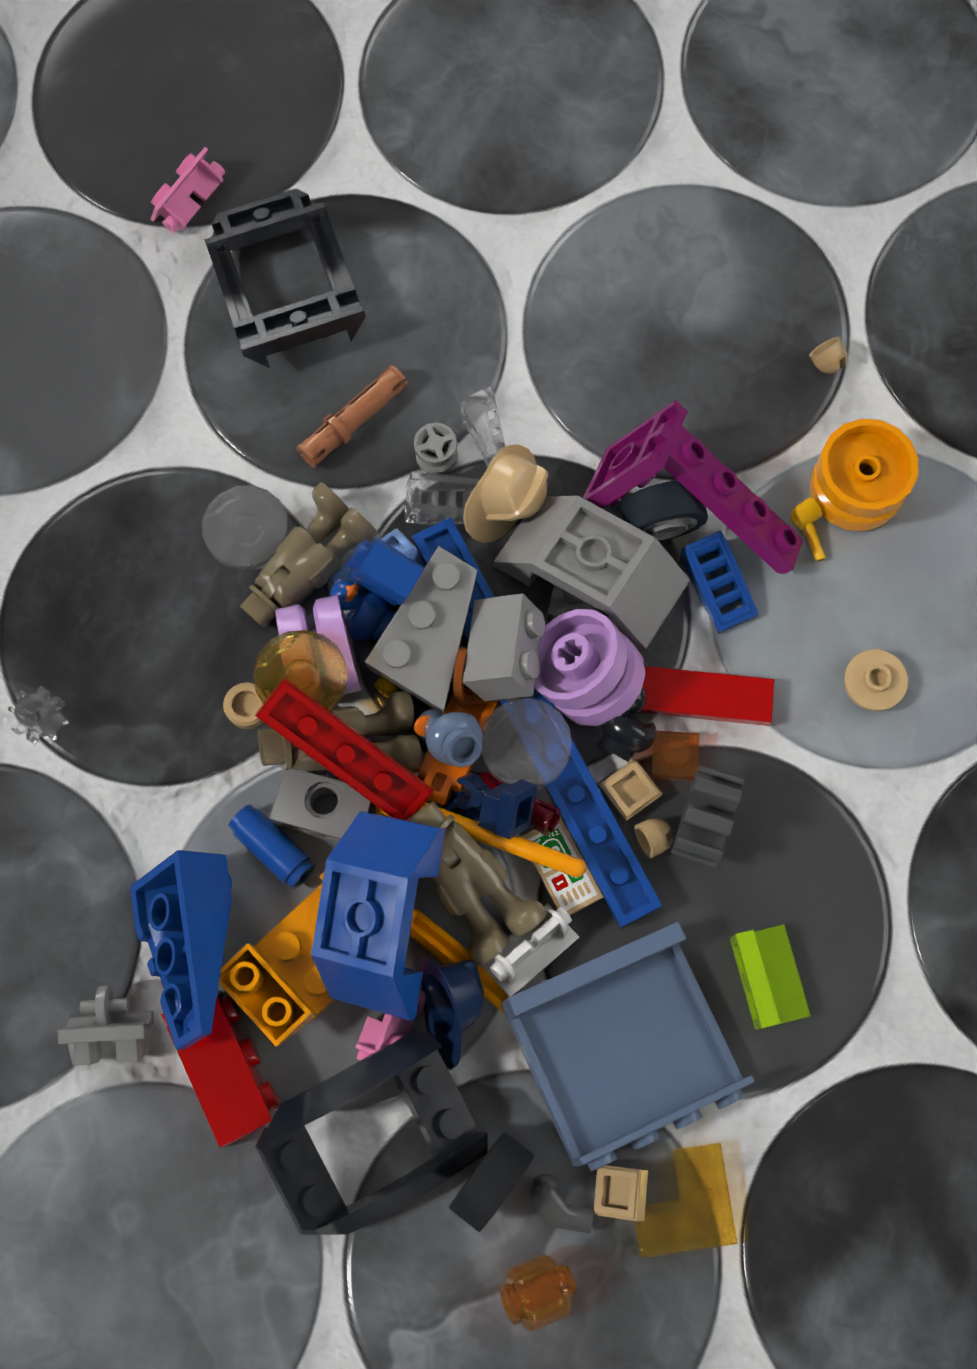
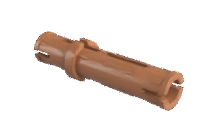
[296,365,408,468]

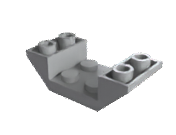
[493,496,690,652]

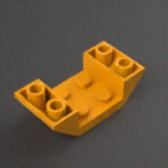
[219,872,418,1047]

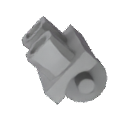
[57,985,154,1066]

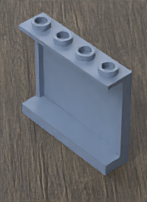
[501,922,755,1171]

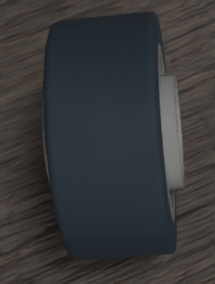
[619,481,708,542]

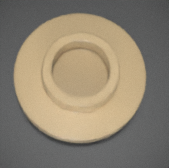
[844,649,908,712]

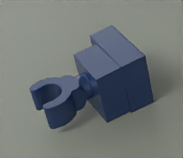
[454,773,537,839]

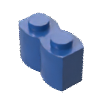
[345,537,424,606]

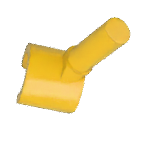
[790,497,826,562]

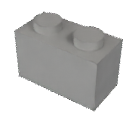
[463,593,545,701]

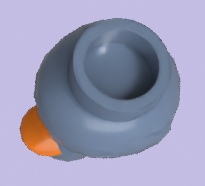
[414,709,484,767]

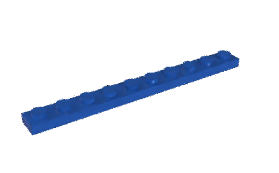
[412,517,662,929]

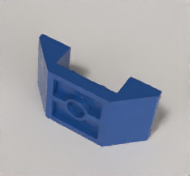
[311,811,446,1021]

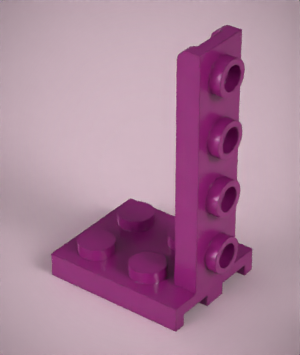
[583,400,803,574]

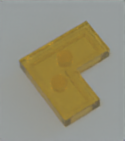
[634,1143,738,1258]

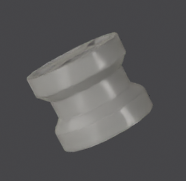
[414,422,458,476]

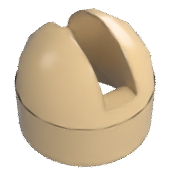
[809,337,847,374]
[634,818,673,859]

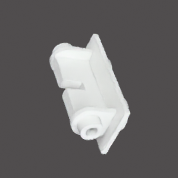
[481,904,579,997]

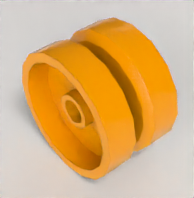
[810,418,919,531]

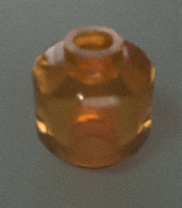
[499,1254,577,1332]

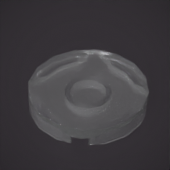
[202,485,289,571]
[482,698,572,789]

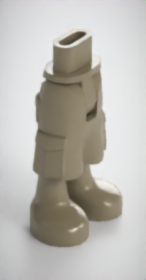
[240,482,379,628]
[258,691,421,773]
[407,801,547,965]

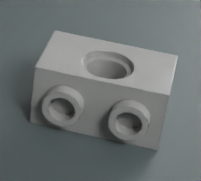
[269,769,375,843]

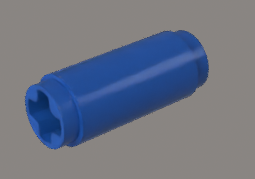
[228,804,316,889]

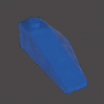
[130,850,232,1050]

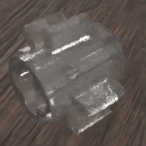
[8,686,68,745]

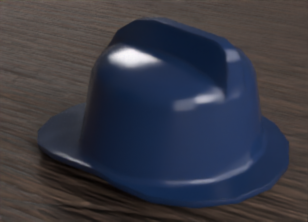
[419,958,484,1070]

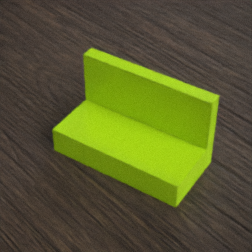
[729,924,811,1030]

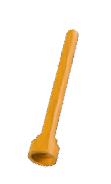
[375,802,586,877]

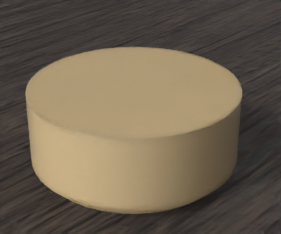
[223,682,268,729]

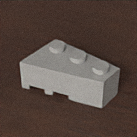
[365,546,477,713]

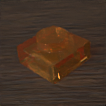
[651,731,699,781]

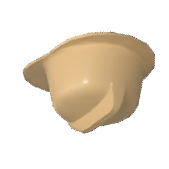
[463,444,548,543]

